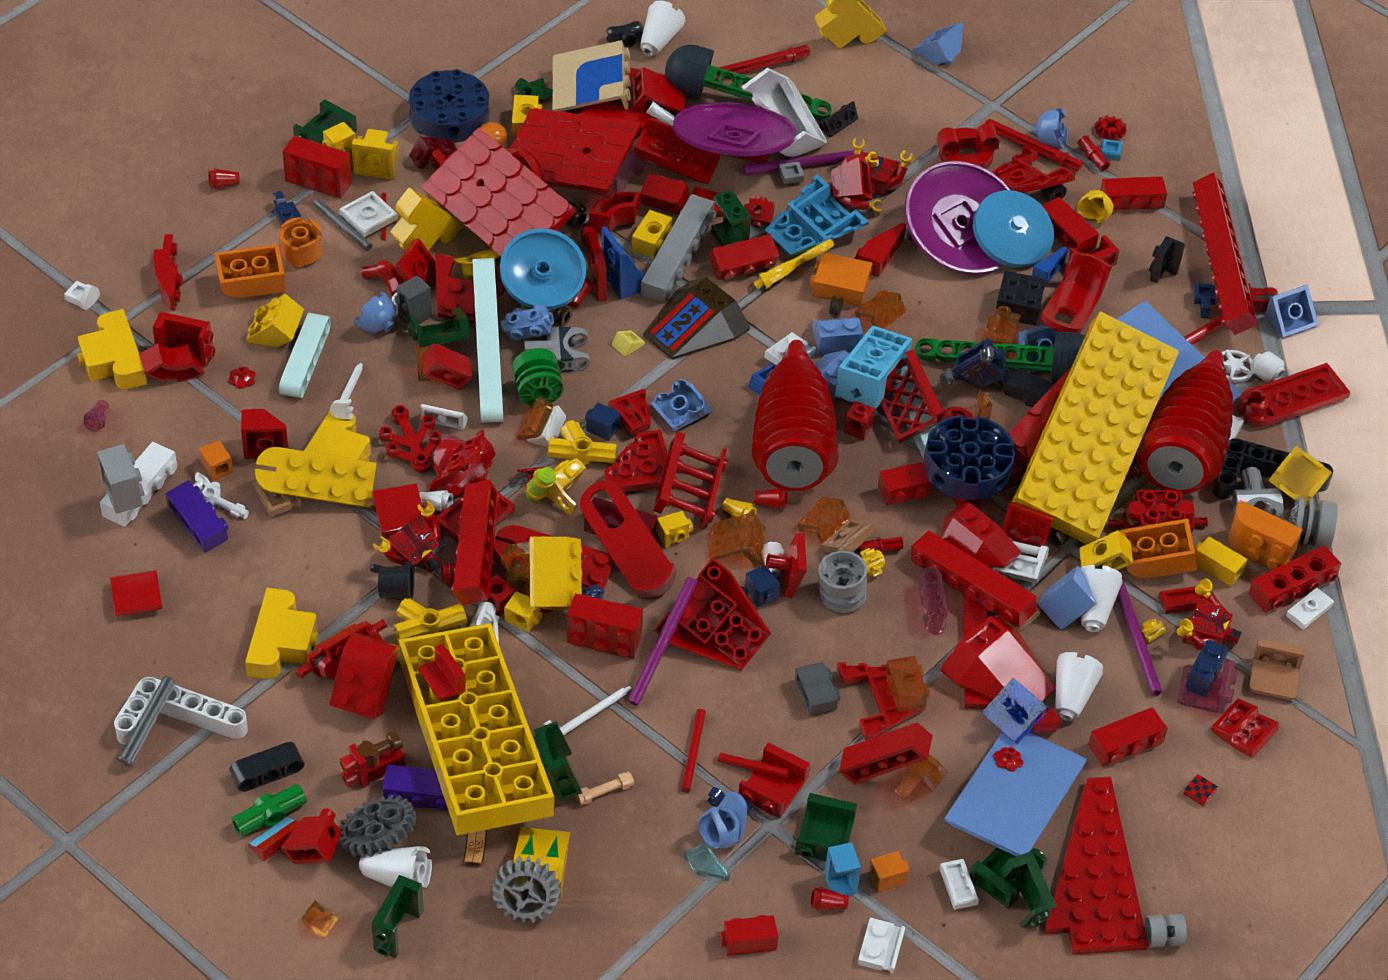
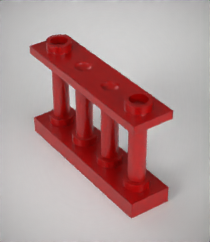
[653,431,728,530]

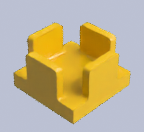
[352,129,399,180]
[1268,445,1332,507]

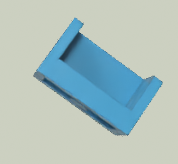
[824,842,861,896]

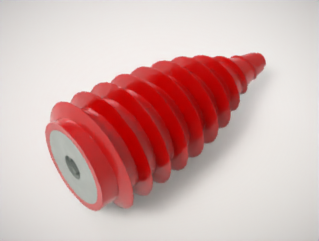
[751,340,839,491]
[1136,350,1234,494]

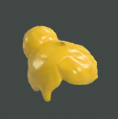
[1077,189,1114,224]

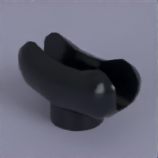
[606,21,643,47]

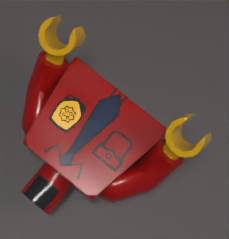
[852,138,914,197]

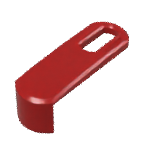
[1040,252,1112,334]
[579,481,677,599]

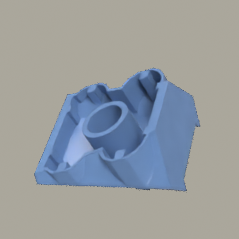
[650,379,713,431]

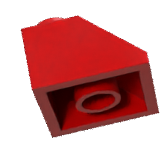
[241,409,289,459]

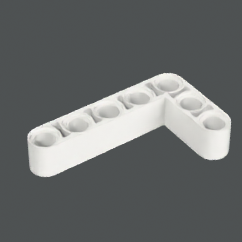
[114,677,248,745]

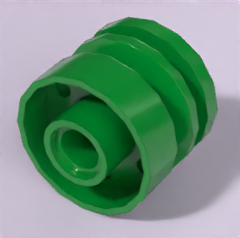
[512,348,564,407]

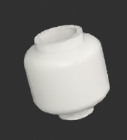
[1252,351,1285,383]

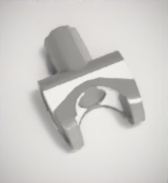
[1232,467,1284,519]

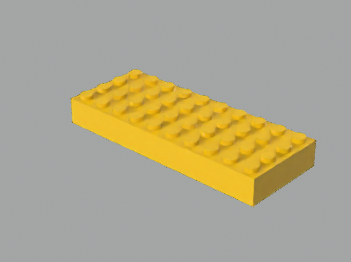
[1012,311,1179,544]
[398,623,554,835]

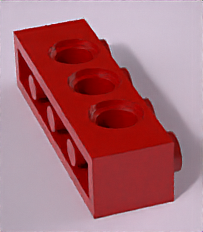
[1248,545,1342,613]

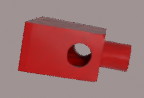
[281,808,341,864]

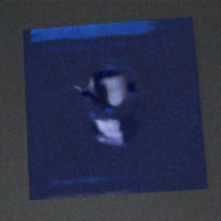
[981,677,1049,744]

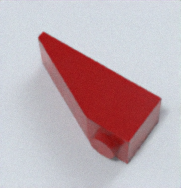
[855,222,907,278]

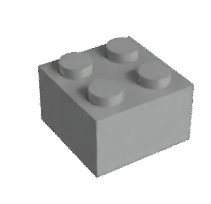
[97,444,144,514]

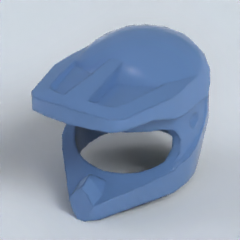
[698,791,747,849]

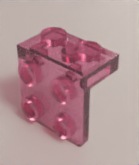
[1177,659,1238,714]

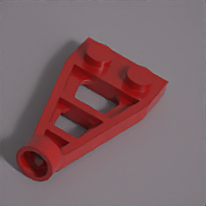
[580,227,607,301]

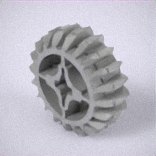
[492,856,561,923]

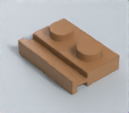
[252,479,301,517]
[822,519,876,553]

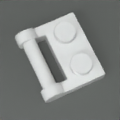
[993,538,1049,584]

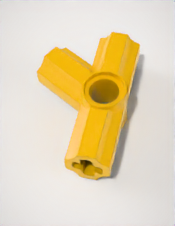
[548,420,617,465]
[394,598,467,640]

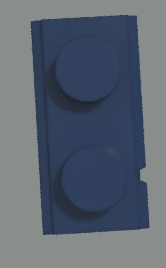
[1185,640,1229,697]

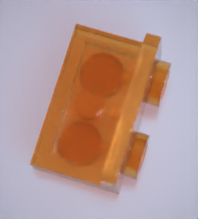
[854,290,906,329]
[797,497,850,544]

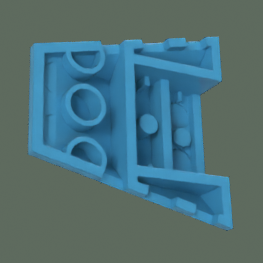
[765,174,869,257]

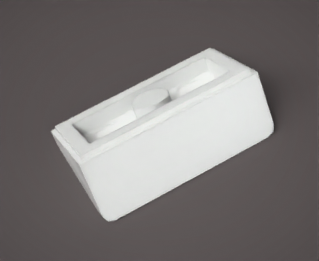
[420,404,468,430]
[527,405,566,447]

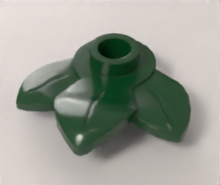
[515,78,553,101]

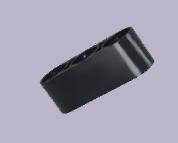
[229,742,305,792]

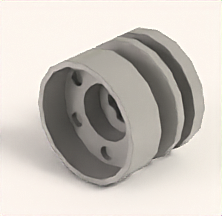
[1289,497,1338,549]
[818,551,867,613]

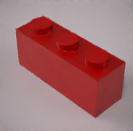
[1100,176,1167,210]
[1042,197,1099,253]
[709,234,779,280]
[1088,707,1168,766]

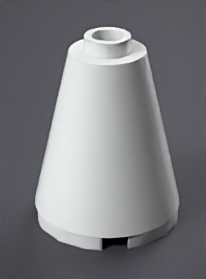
[640,1,686,56]
[1081,565,1122,632]
[1055,652,1103,721]
[359,846,432,888]

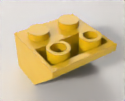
[246,294,304,348]

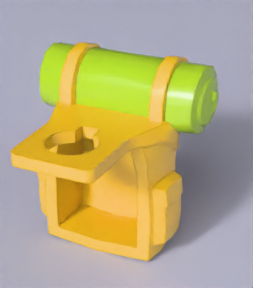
[526,458,586,516]

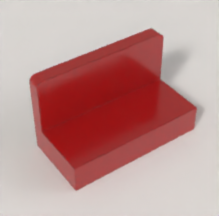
[418,644,466,701]

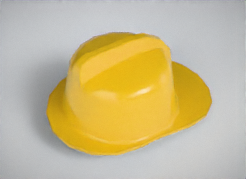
[455,249,500,281]

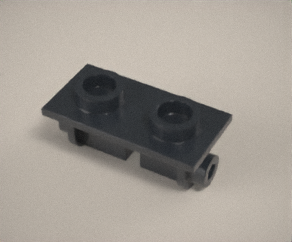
[819,101,858,137]

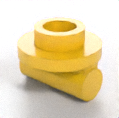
[1141,619,1166,644]

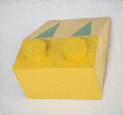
[513,827,570,898]

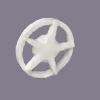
[1221,349,1254,383]

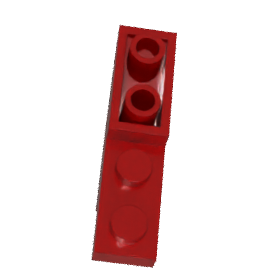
[153,234,183,311]

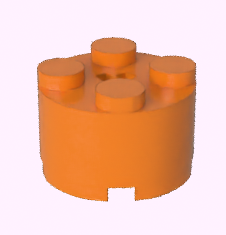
[279,217,323,268]

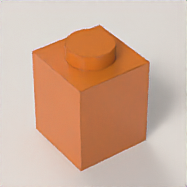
[199,440,233,481]
[869,851,909,892]

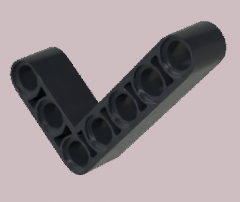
[1213,438,1333,499]

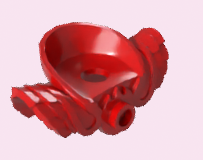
[427,429,496,498]

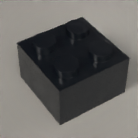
[994,270,1046,326]

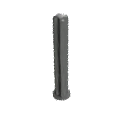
[116,676,176,767]

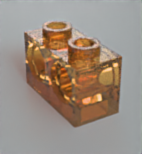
[501,541,530,595]

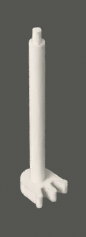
[330,363,363,420]
[543,686,631,735]

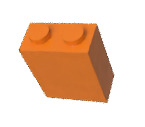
[810,252,872,307]

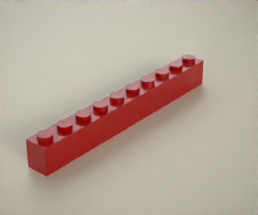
[1192,172,1258,335]

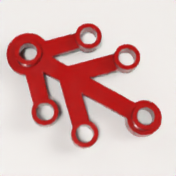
[379,405,442,473]

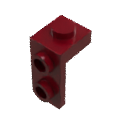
[409,136,458,169]

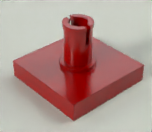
[394,238,436,287]
[1002,501,1054,558]
[765,533,807,598]

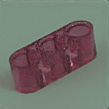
[919,567,948,635]

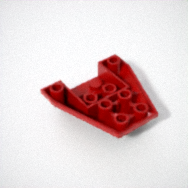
[654,557,771,670]
[940,616,1056,715]

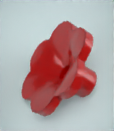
[229,367,256,389]
[517,467,544,482]
[993,747,1024,772]

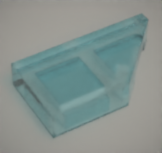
[684,842,730,881]

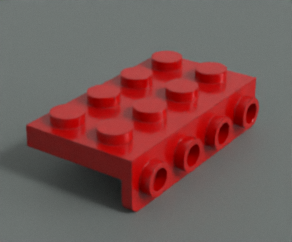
[632,118,721,184]

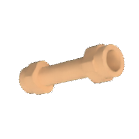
[575,771,634,806]

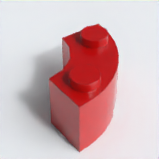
[589,191,640,233]
[139,343,205,382]

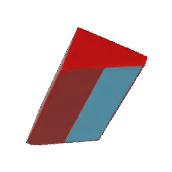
[248,816,299,861]

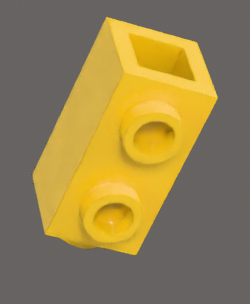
[1194,536,1247,587]

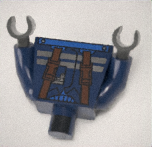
[940,338,1007,389]

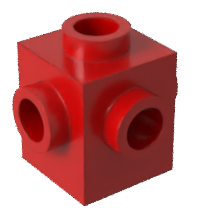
[744,196,775,228]

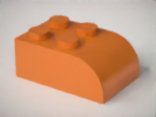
[214,244,286,298]
[1228,500,1303,570]
[1120,519,1198,579]

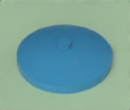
[973,190,1054,268]
[500,228,586,310]

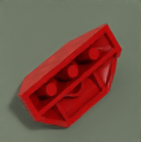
[941,502,1021,568]

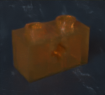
[885,656,930,712]

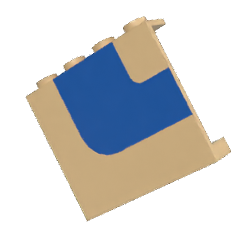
[553,40,631,112]

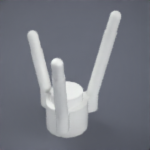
[469,602,499,644]

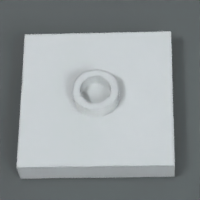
[339,191,398,237]

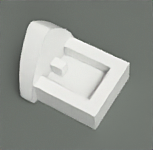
[64,281,100,310]

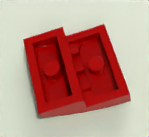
[110,570,163,617]
[1211,698,1279,758]

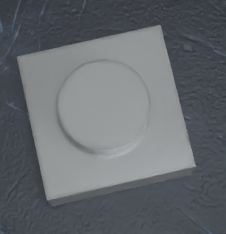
[779,162,804,184]

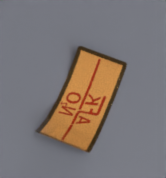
[463,830,487,863]

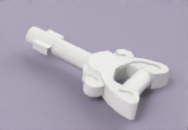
[193,472,249,519]

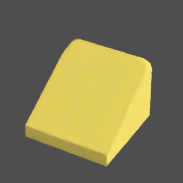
[611,330,645,356]

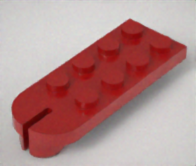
[1238,363,1351,427]
[493,525,614,590]

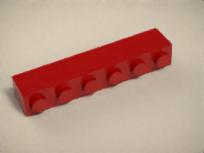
[452,479,499,605]
[911,530,1037,628]

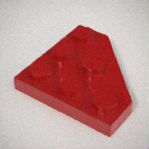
[604,429,667,492]

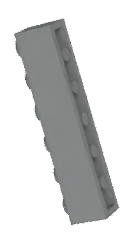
[641,194,717,303]

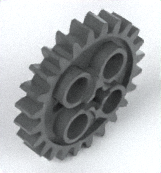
[339,795,417,858]

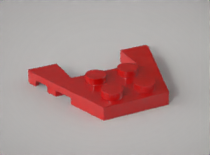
[992,147,1075,193]
[435,253,506,325]
[837,662,927,740]

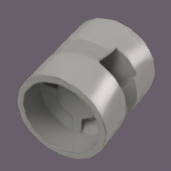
[1144,913,1187,948]

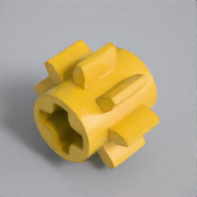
[860,548,886,577]

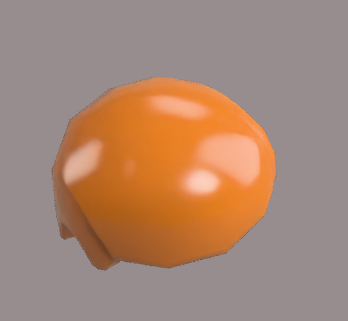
[479,122,508,147]

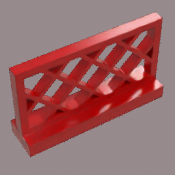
[881,349,947,443]

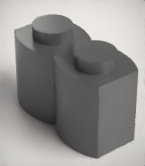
[795,662,840,715]

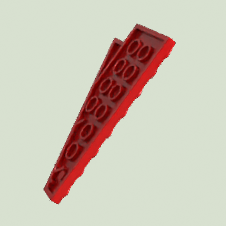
[1044,777,1148,954]

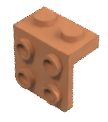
[1249,638,1306,701]

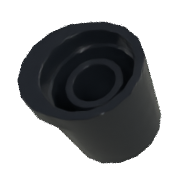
[370,561,415,600]

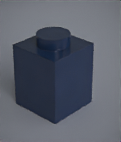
[585,402,621,441]
[745,565,780,607]

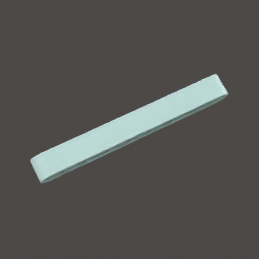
[473,258,503,423]

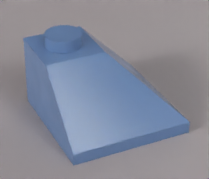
[913,22,963,65]

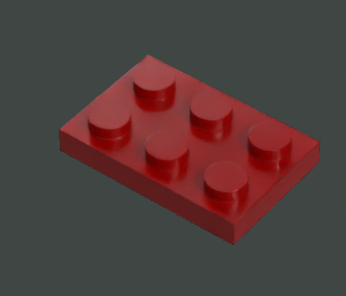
[436,480,515,542]

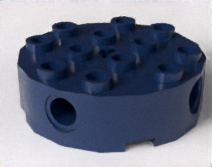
[409,69,490,143]
[923,415,1015,500]

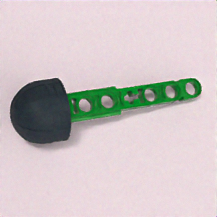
[665,45,832,121]
[915,331,1085,384]

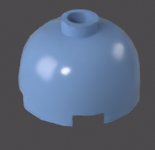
[1034,108,1068,149]
[354,291,396,334]

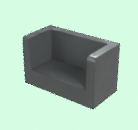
[397,276,432,324]

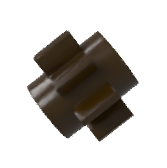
[565,201,587,228]

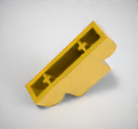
[814,0,887,48]
[390,187,464,251]
[77,309,147,390]
[304,411,371,461]
[245,588,319,679]

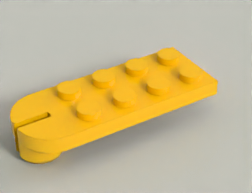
[254,447,377,508]

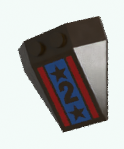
[643,277,750,360]

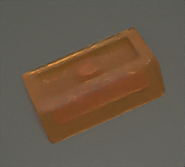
[517,397,553,440]

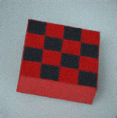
[1183,774,1218,807]

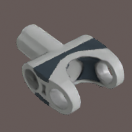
[524,327,590,372]

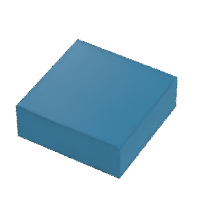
[1101,139,1123,161]

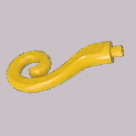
[753,239,834,290]

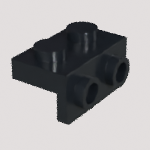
[1149,236,1185,283]

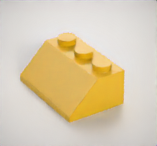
[530,537,582,611]

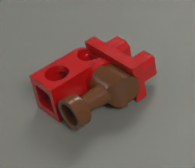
[339,730,406,788]

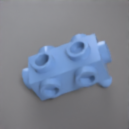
[501,305,554,341]

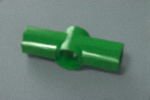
[231,784,307,837]

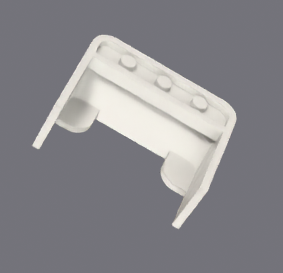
[742,68,827,158]

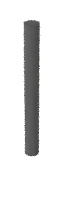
[313,199,372,251]

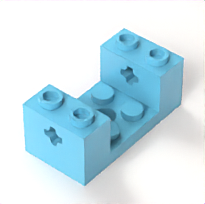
[835,325,912,409]

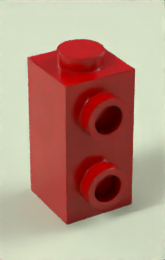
[719,915,779,956]

